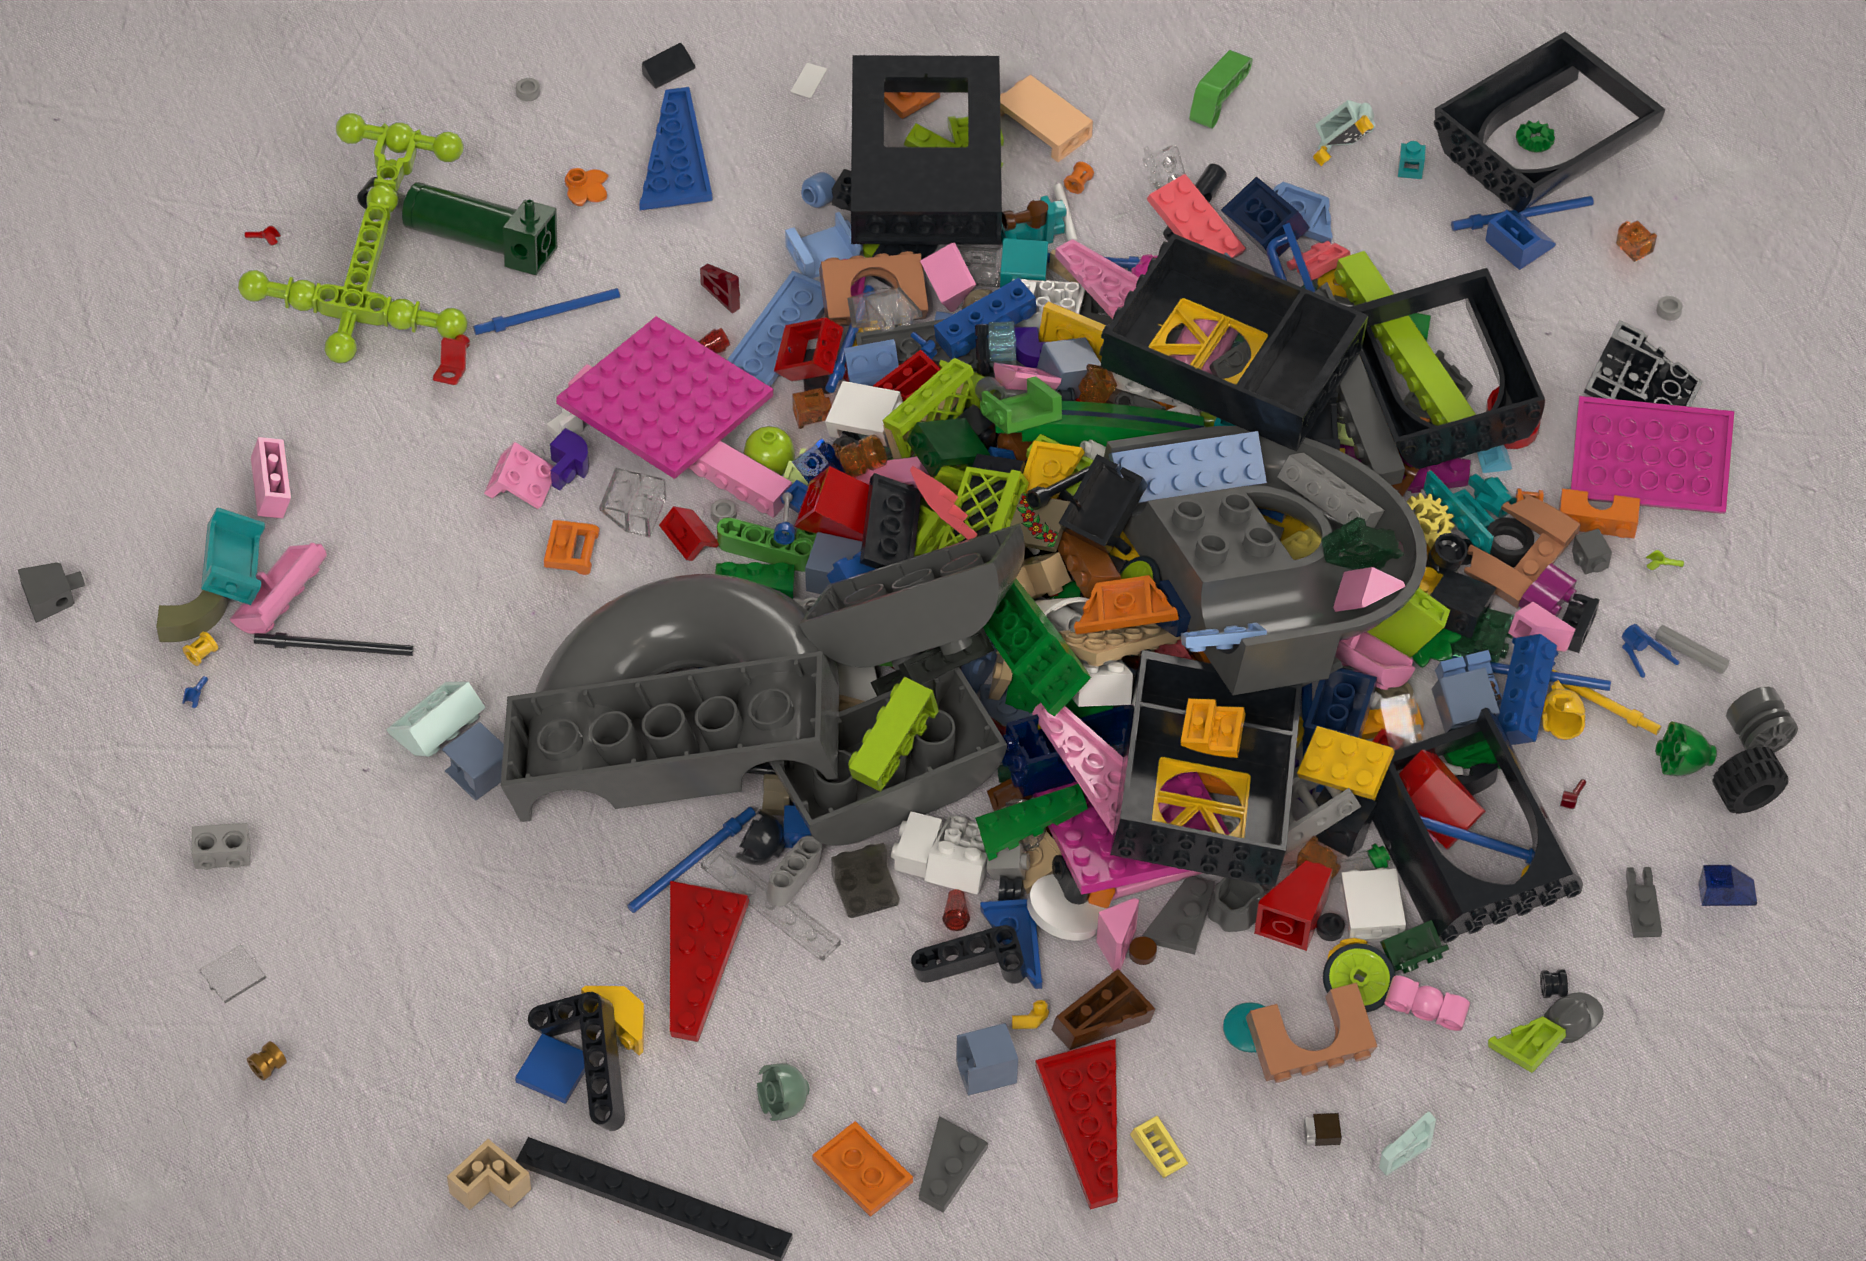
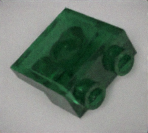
[1450,608,1513,663]

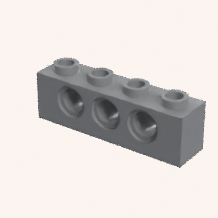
[1278,452,1385,535]

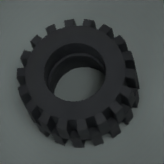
[1712,747,1789,814]

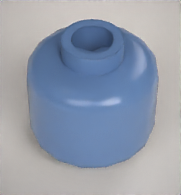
[801,172,836,208]

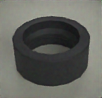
[1487,517,1534,568]

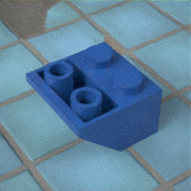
[1485,209,1556,270]

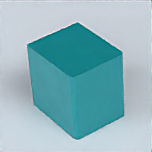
[1000,238,1048,288]

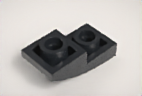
[1456,763,1498,796]

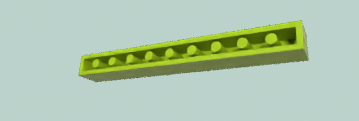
[1334,251,1476,426]

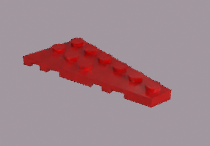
[670,881,750,1042]
[1035,1038,1118,1210]

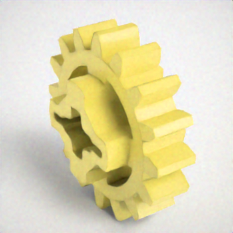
[1406,493,1455,549]

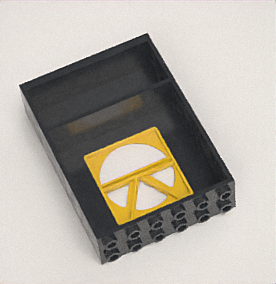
[1099,233,1368,452]
[1110,650,1302,887]

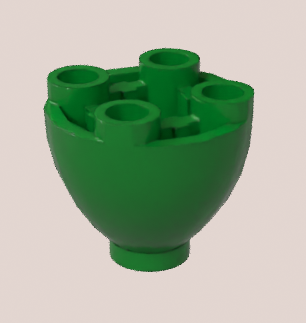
[1655,721,1717,776]

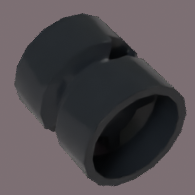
[1426,533,1468,575]

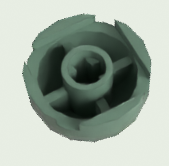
[757,1063,809,1121]

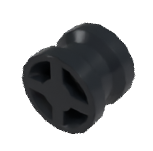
[998,875,1022,901]
[1540,969,1568,998]

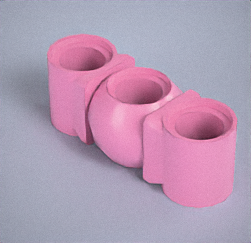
[1384,976,1470,1031]

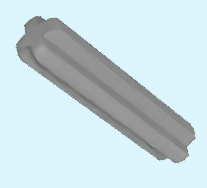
[1655,625,1729,673]

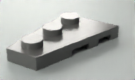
[1142,876,1215,955]

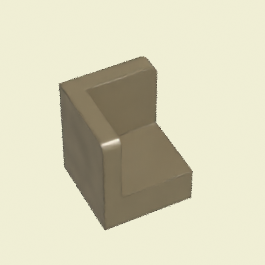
[762,774,791,816]

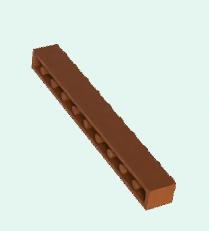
[997,432,1121,598]

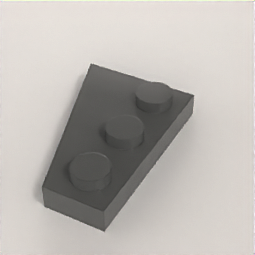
[919,1116,988,1213]

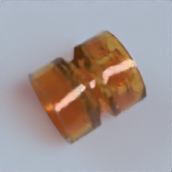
[839,434,887,478]

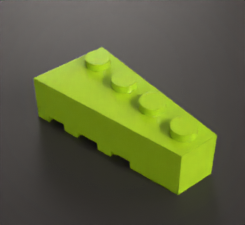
[848,677,939,792]

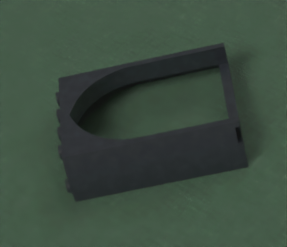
[1434,32,1665,213]
[1350,268,1545,469]
[1372,708,1583,943]

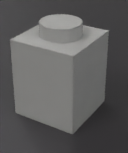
[986,843,1030,880]

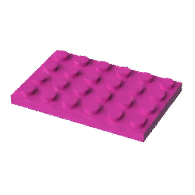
[1570,396,1734,514]

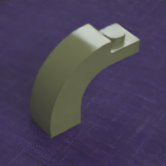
[156,590,228,642]

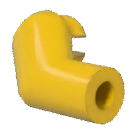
[1012,1000,1049,1029]

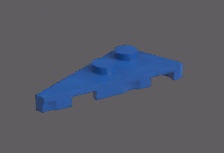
[980,899,1042,989]

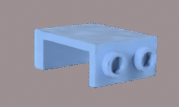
[785,212,863,279]

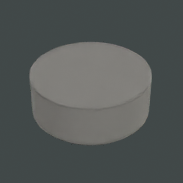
[516,78,540,101]
[1656,296,1683,321]
[710,499,737,524]

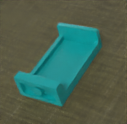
[201,507,265,605]

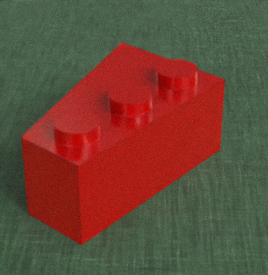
[873,350,941,402]

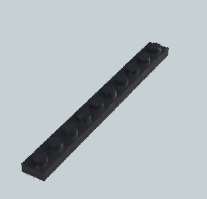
[516,1137,793,1261]

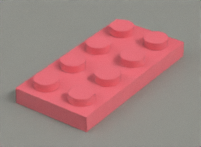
[1147,174,1246,259]

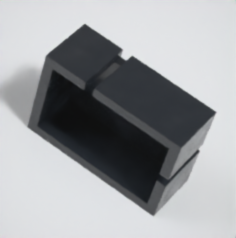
[1059,454,1148,554]

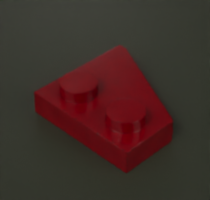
[700,263,740,314]

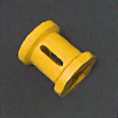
[182,631,218,666]

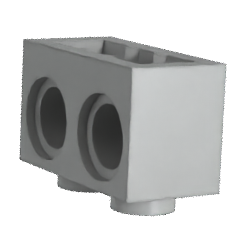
[191,823,250,870]

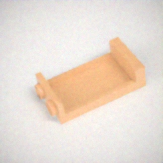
[1000,75,1093,162]

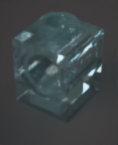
[989,321,1016,361]

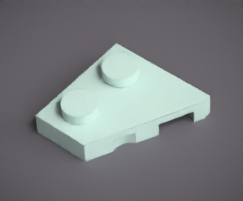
[1379,1112,1436,1176]

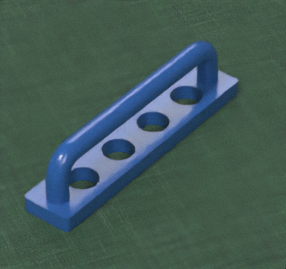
[1266,223,1315,292]

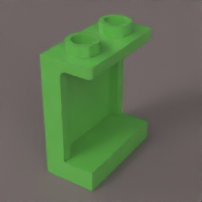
[980,376,1062,434]

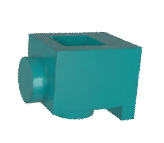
[1398,141,1426,179]

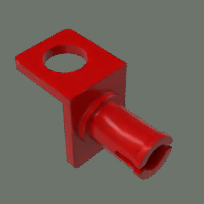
[433,334,470,385]

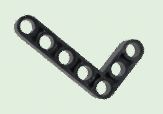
[528,992,625,1131]

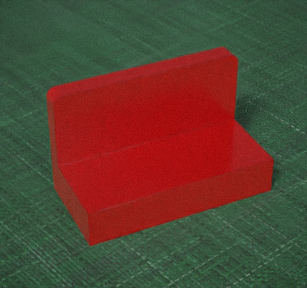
[659,506,719,561]

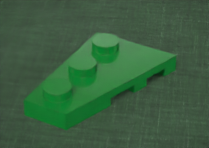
[715,562,795,599]

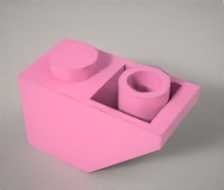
[1508,602,1576,652]

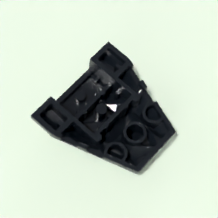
[1584,320,1702,407]

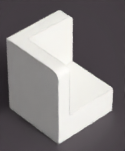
[547,408,584,437]

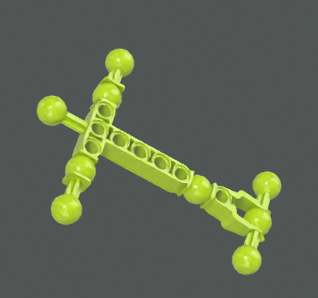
[238,113,468,363]

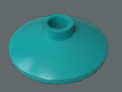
[1223,1002,1266,1053]

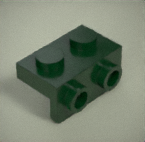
[1380,920,1449,974]

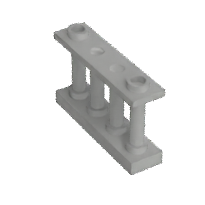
[1237,766,1361,855]

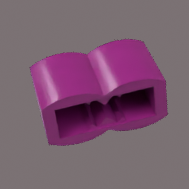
[1519,563,1577,617]

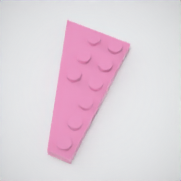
[1055,239,1139,319]
[1032,703,1170,835]

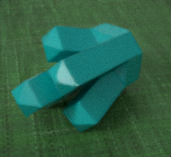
[1468,474,1517,518]

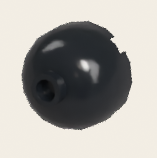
[735,809,786,865]

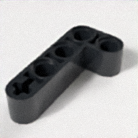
[911,925,1027,984]

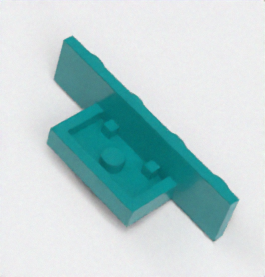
[1423,470,1494,554]

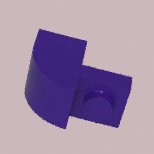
[1011,327,1046,368]
[550,428,589,490]

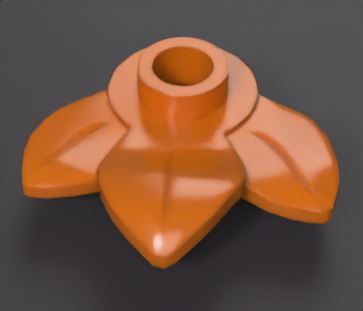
[565,168,608,206]

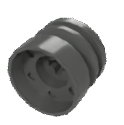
[1726,686,1798,753]

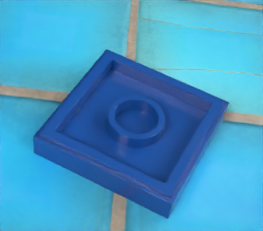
[515,1034,585,1104]

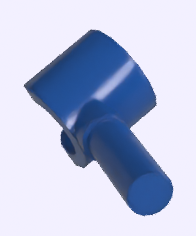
[911,332,937,359]
[182,676,208,708]

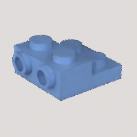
[844,339,899,386]

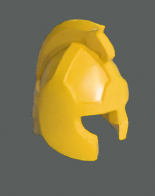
[1541,680,1585,740]

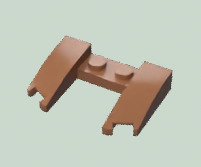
[1464,494,1580,609]

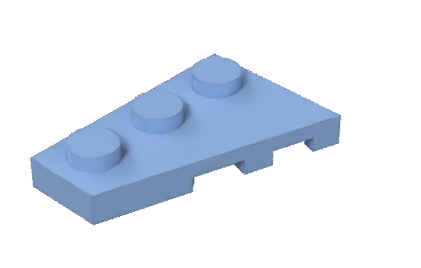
[1181,622,1267,652]

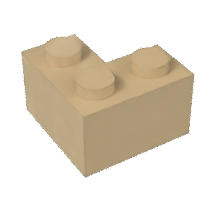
[1016,552,1071,599]
[447,1139,531,1210]

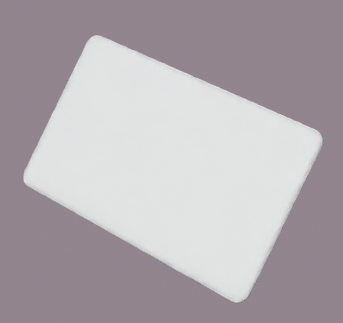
[791,63,827,98]

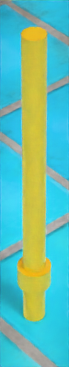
[1552,669,1662,735]

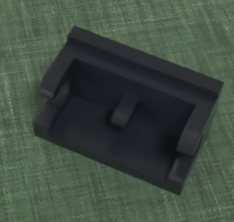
[1562,594,1600,653]

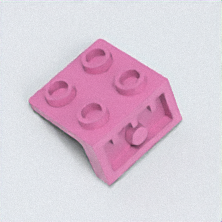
[484,442,554,509]

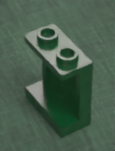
[907,418,990,477]

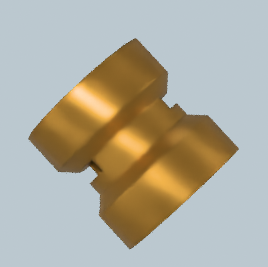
[247,1041,287,1081]

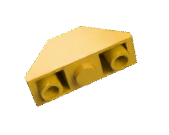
[581,986,645,1056]

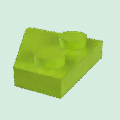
[1488,1016,1566,1073]

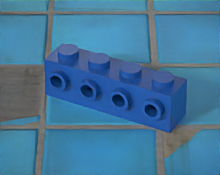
[934,278,1037,359]
[1498,634,1557,745]

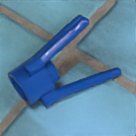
[1622,624,1679,678]

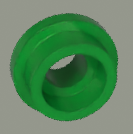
[1367,843,1390,869]

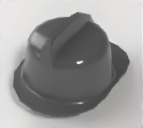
[1544,992,1604,1044]

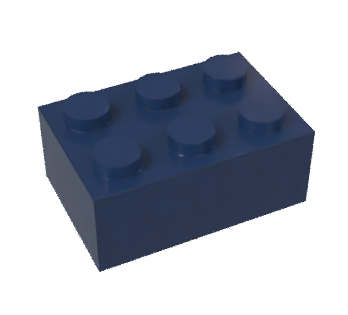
[1302,668,1377,747]

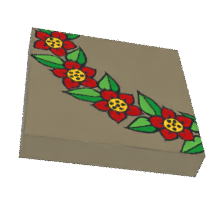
[1010,493,1070,552]

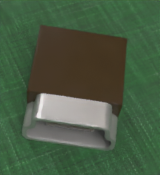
[1303,1113,1342,1146]

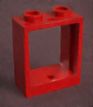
[774,317,844,381]

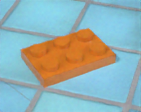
[812,1121,913,1217]

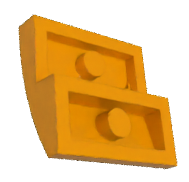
[1181,699,1245,758]

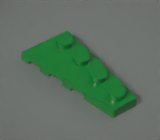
[975,784,1088,861]

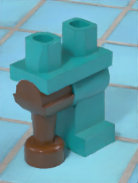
[1001,195,1067,246]

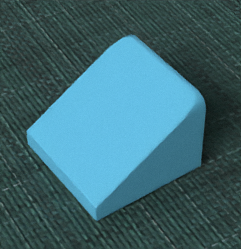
[1477,445,1512,473]

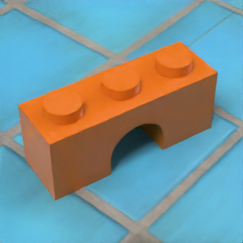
[1559,488,1640,539]

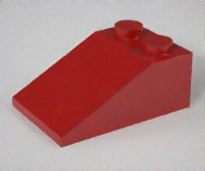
[1399,750,1486,849]

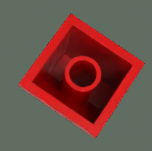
[794,466,869,541]
[1254,861,1332,951]

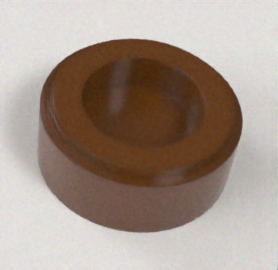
[1129,936,1157,965]

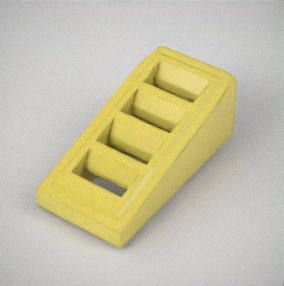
[1130,1116,1188,1178]

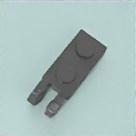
[1626,867,1662,938]

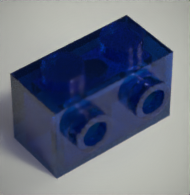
[792,438,851,484]

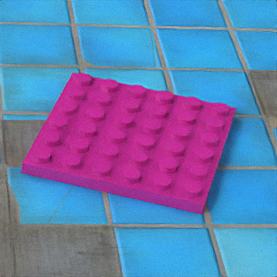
[556,316,774,479]
[1031,772,1230,895]

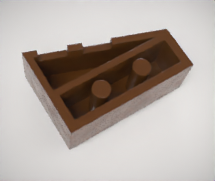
[1051,969,1156,1050]

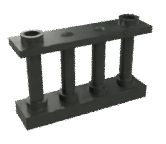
[870,627,994,696]

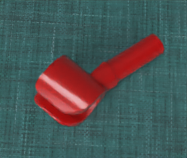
[245,226,281,245]

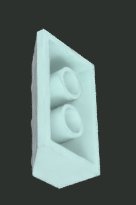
[386,682,486,757]

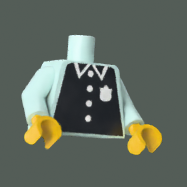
[1313,100,1375,166]

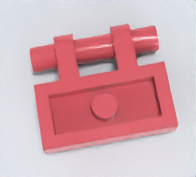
[1287,241,1351,280]

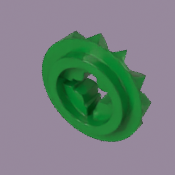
[1516,120,1555,152]

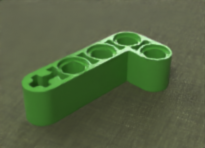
[1189,50,1253,129]
[717,518,817,572]

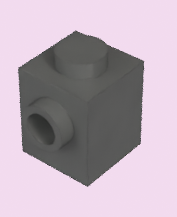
[1572,529,1612,575]

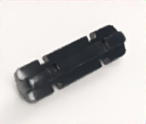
[975,324,991,374]

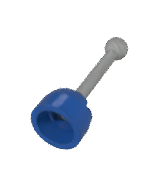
[774,492,795,545]

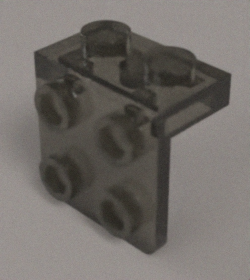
[831,843,900,918]

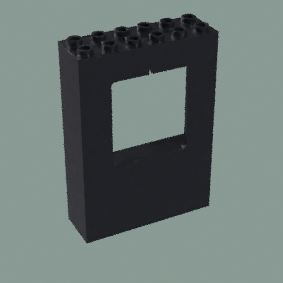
[851,55,1002,245]

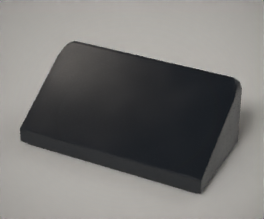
[642,43,695,89]

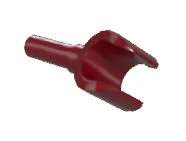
[1560,779,1587,809]

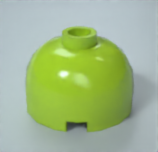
[743,426,795,476]

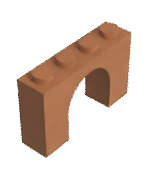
[819,251,928,326]
[1246,983,1378,1083]

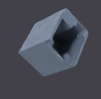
[1037,337,1103,399]
[805,532,862,594]
[1431,668,1500,733]
[442,722,504,801]
[956,1023,1018,1096]

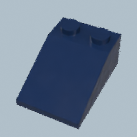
[1221,176,1310,257]

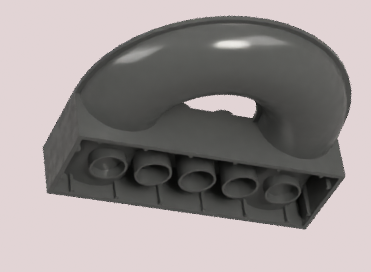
[1104,426,1427,695]
[500,574,839,822]

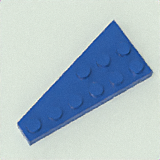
[639,87,713,211]

